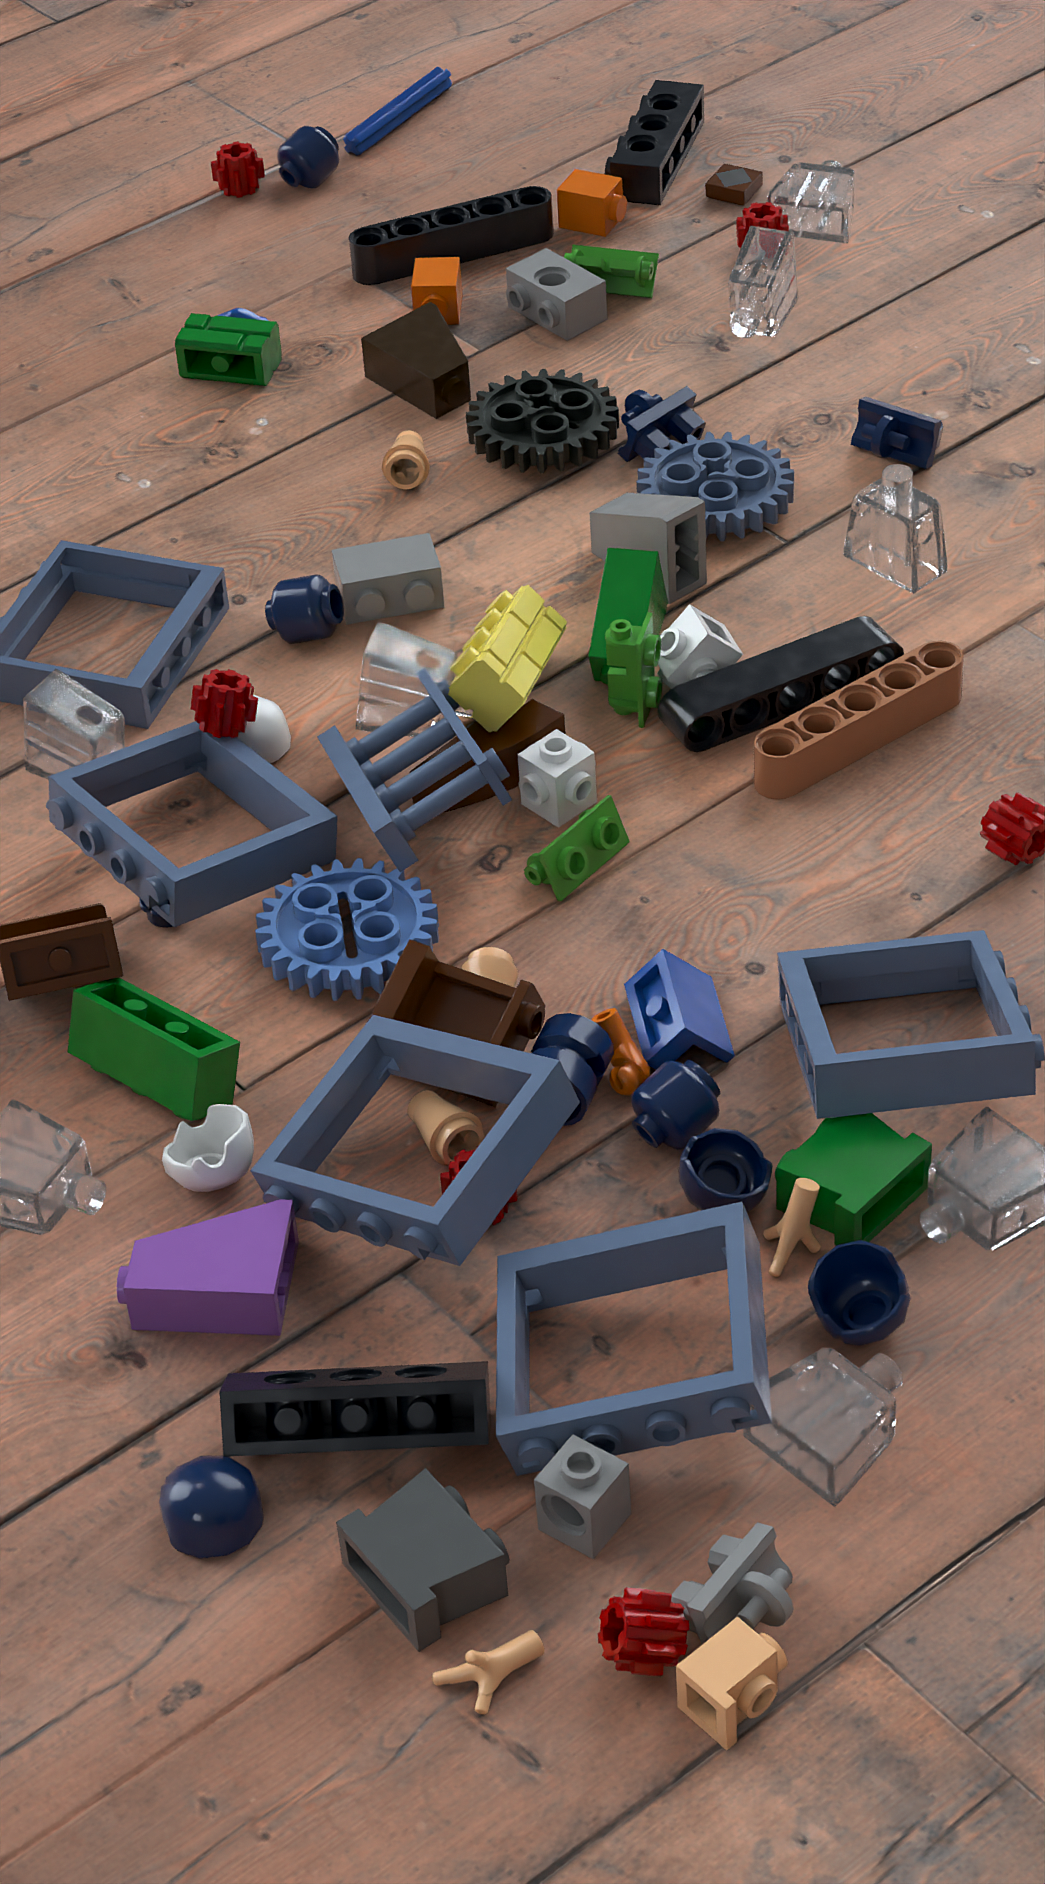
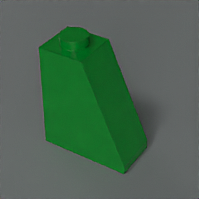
[588,547,668,685]

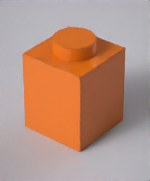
[557,169,627,237]
[411,257,463,325]

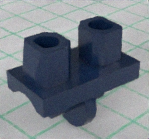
[617,386,706,462]
[850,397,943,469]

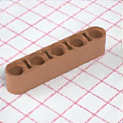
[754,640,964,799]

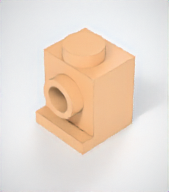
[676,1616,788,1751]

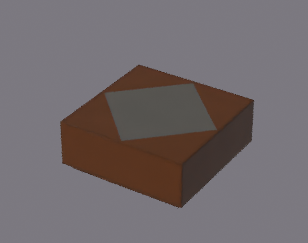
[705,163,763,205]

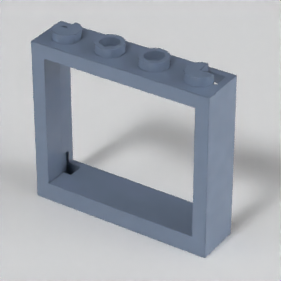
[0,540,229,729]
[46,721,337,928]
[777,930,1045,1119]
[250,1015,580,1266]
[496,1202,772,1476]

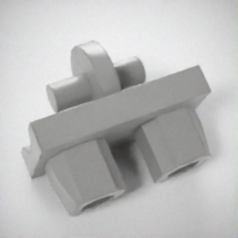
[671,1522,794,1644]

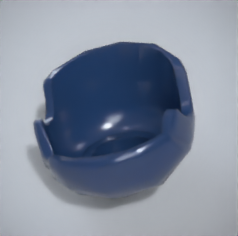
[678,1128,773,1213]
[808,1240,911,1346]
[159,1456,264,1558]

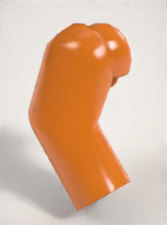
[591,1008,650,1096]

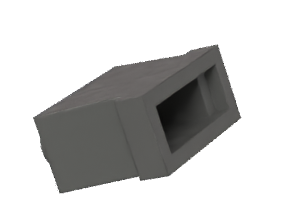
[336,1468,510,1652]

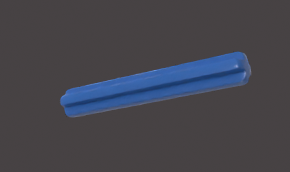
[343,67,452,156]

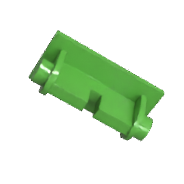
[564,245,659,298]
[605,612,663,728]
[524,795,630,901]

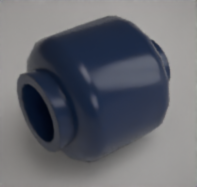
[277,126,339,188]
[265,574,344,644]
[631,1060,721,1150]

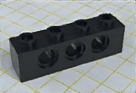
[605,80,704,206]
[219,1361,491,1457]

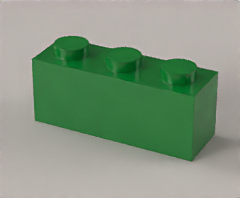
[67,977,240,1121]

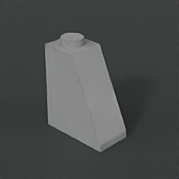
[590,492,707,604]

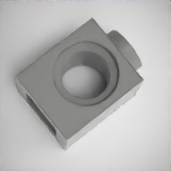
[534,1435,631,1559]

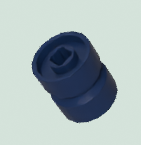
[531,1013,614,1126]

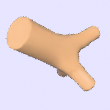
[763,1178,821,1277]
[432,1630,545,1715]

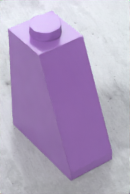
[117,1200,299,1336]

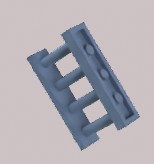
[317,667,512,872]

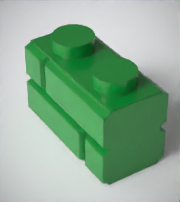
[175,313,282,386]

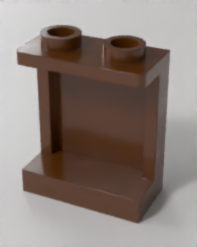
[0,903,124,1001]
[367,939,546,1108]

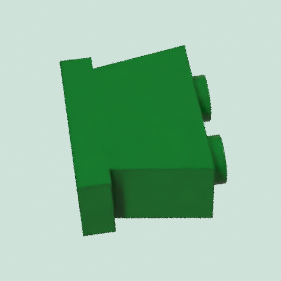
[775,1113,932,1245]

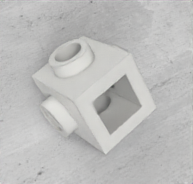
[657,604,743,689]
[518,729,597,828]

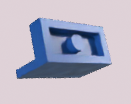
[624,949,735,1070]

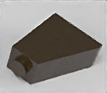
[361,302,471,419]

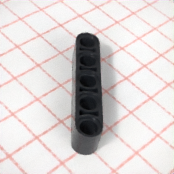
[348,186,554,285]
[657,616,904,752]

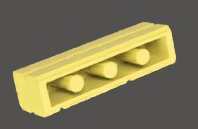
[448,585,567,732]

